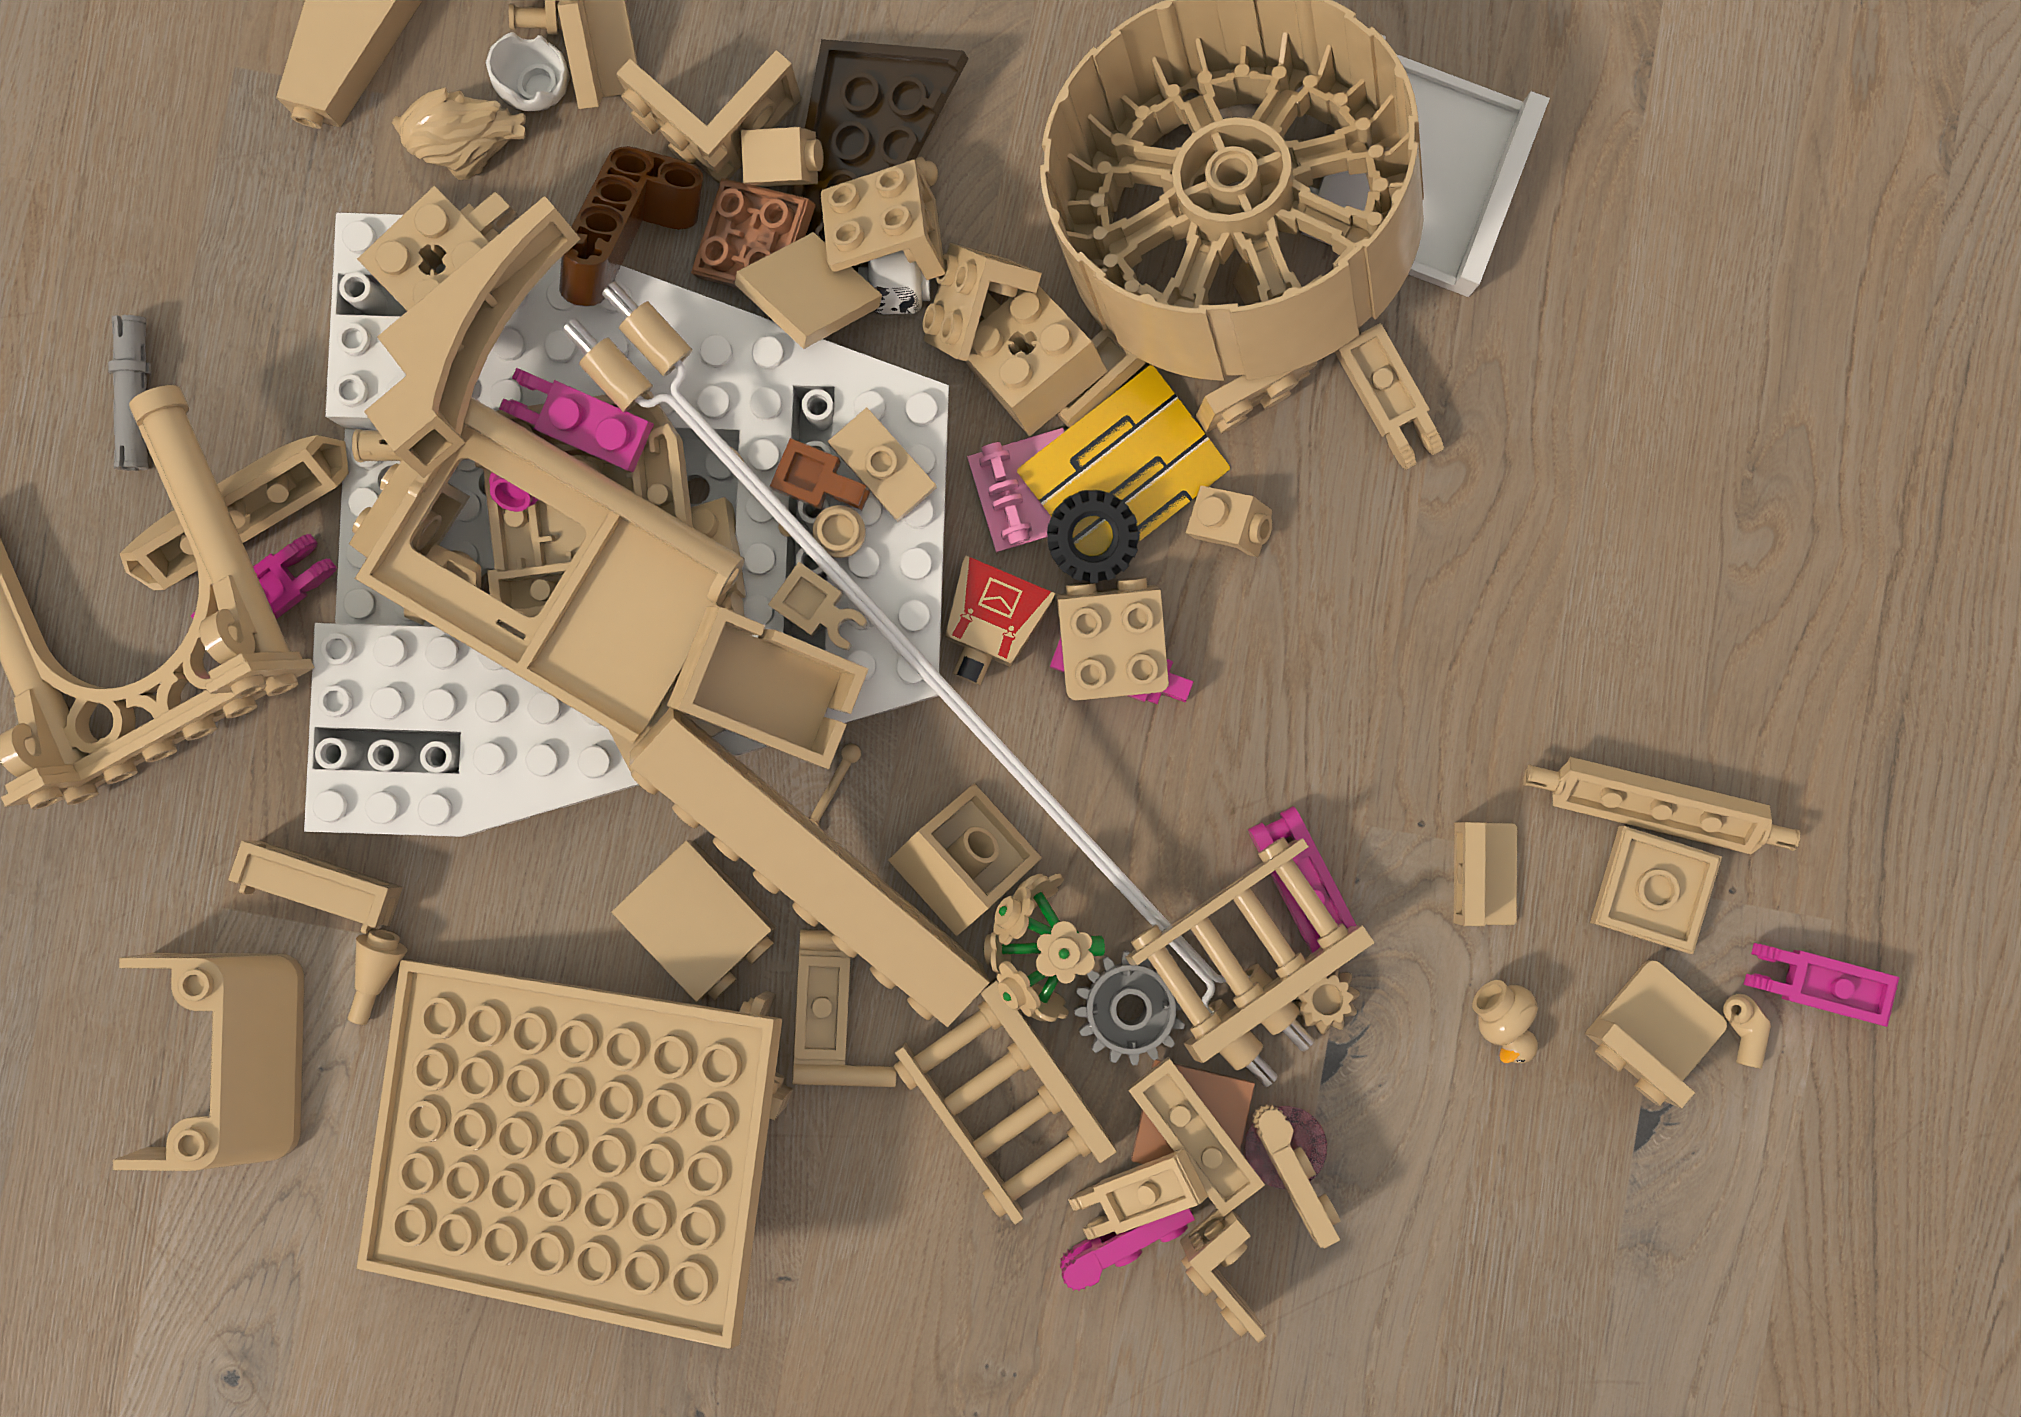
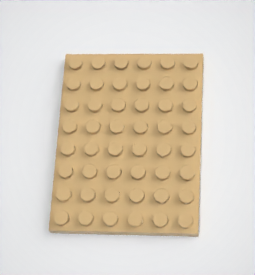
[357,959,782,1349]

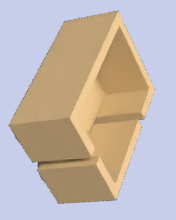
[667,606,869,769]

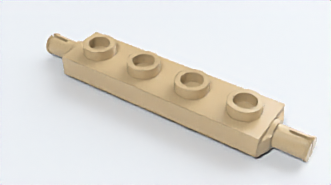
[1523,757,1800,854]

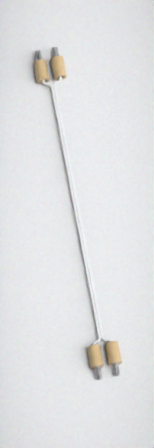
[562,282,1314,1087]

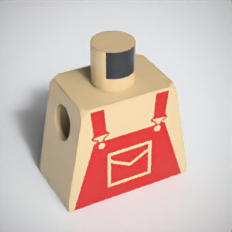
[945,555,1055,686]

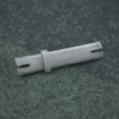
[108,315,151,471]

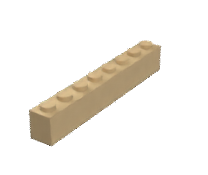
[629,708,990,1027]

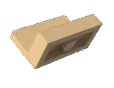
[557,0,638,109]
[1454,822,1517,926]

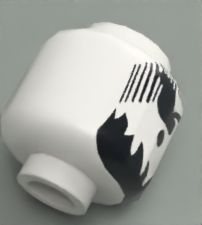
[858,250,930,315]

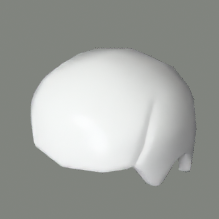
[486,32,570,111]

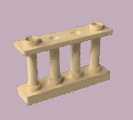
[1125,837,1374,1063]
[894,977,1117,1224]

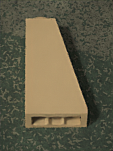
[276,0,422,129]

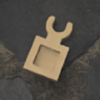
[768,562,868,651]

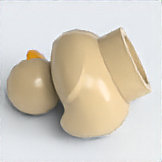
[1472,980,1538,1063]

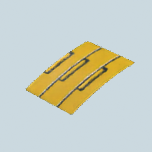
[1017,365,1230,556]

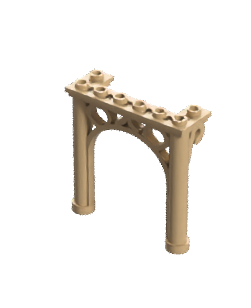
[0,385,315,810]

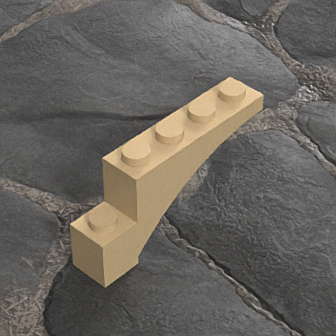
[364,196,580,478]

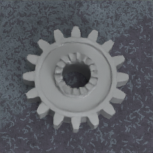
[1074,951,1185,1066]

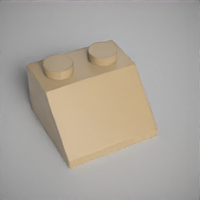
[349,460,470,558]
[888,783,1042,937]

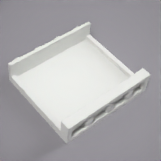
[1301,34,1550,297]

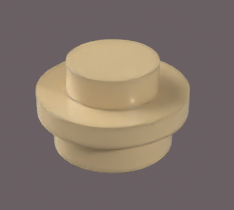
[813,505,866,558]

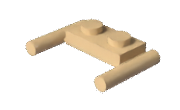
[792,929,896,1087]

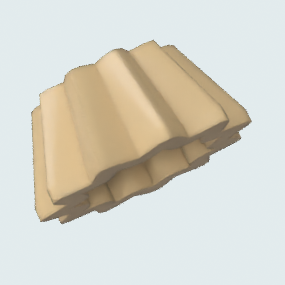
[1294,969,1360,1035]

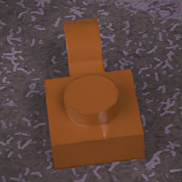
[770,438,870,511]

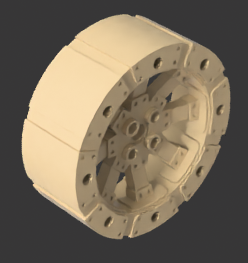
[1040,0,1424,381]

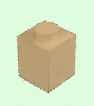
[741,127,823,187]

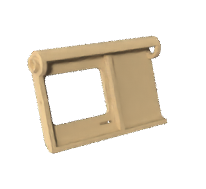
[354,397,745,744]

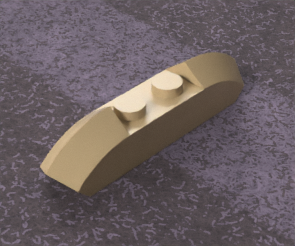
[120,435,349,590]

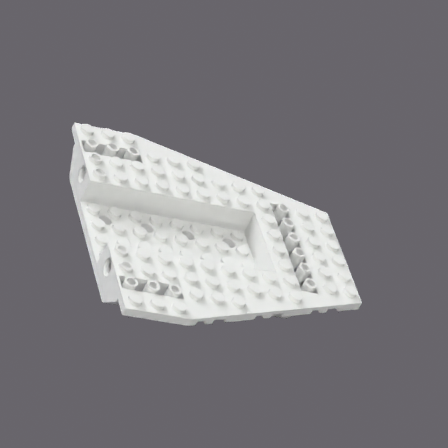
[304,213,949,837]

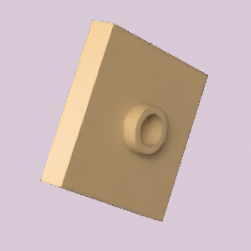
[1590,826,1722,954]

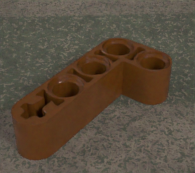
[559,146,703,307]

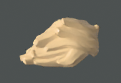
[392,88,526,180]

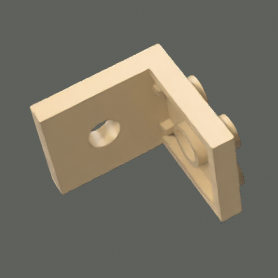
[616,50,802,184]
[1195,259,1317,434]

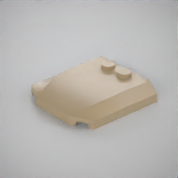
[475,391,693,623]

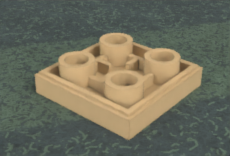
[735,232,882,349]

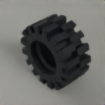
[1047,490,1140,583]

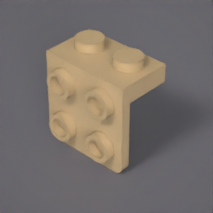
[1055,577,1169,700]
[1585,960,1727,1108]

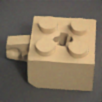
[357,186,517,311]
[965,285,1108,436]

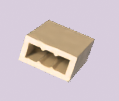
[611,840,777,1002]

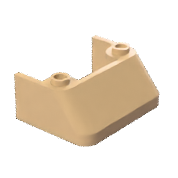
[113,953,304,1171]

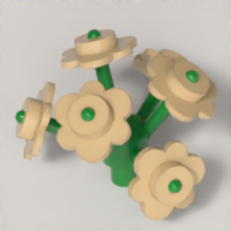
[983,874,1105,1022]

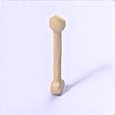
[809,743,861,827]

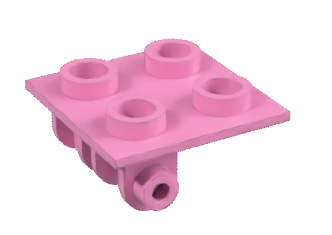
[967,428,1064,553]

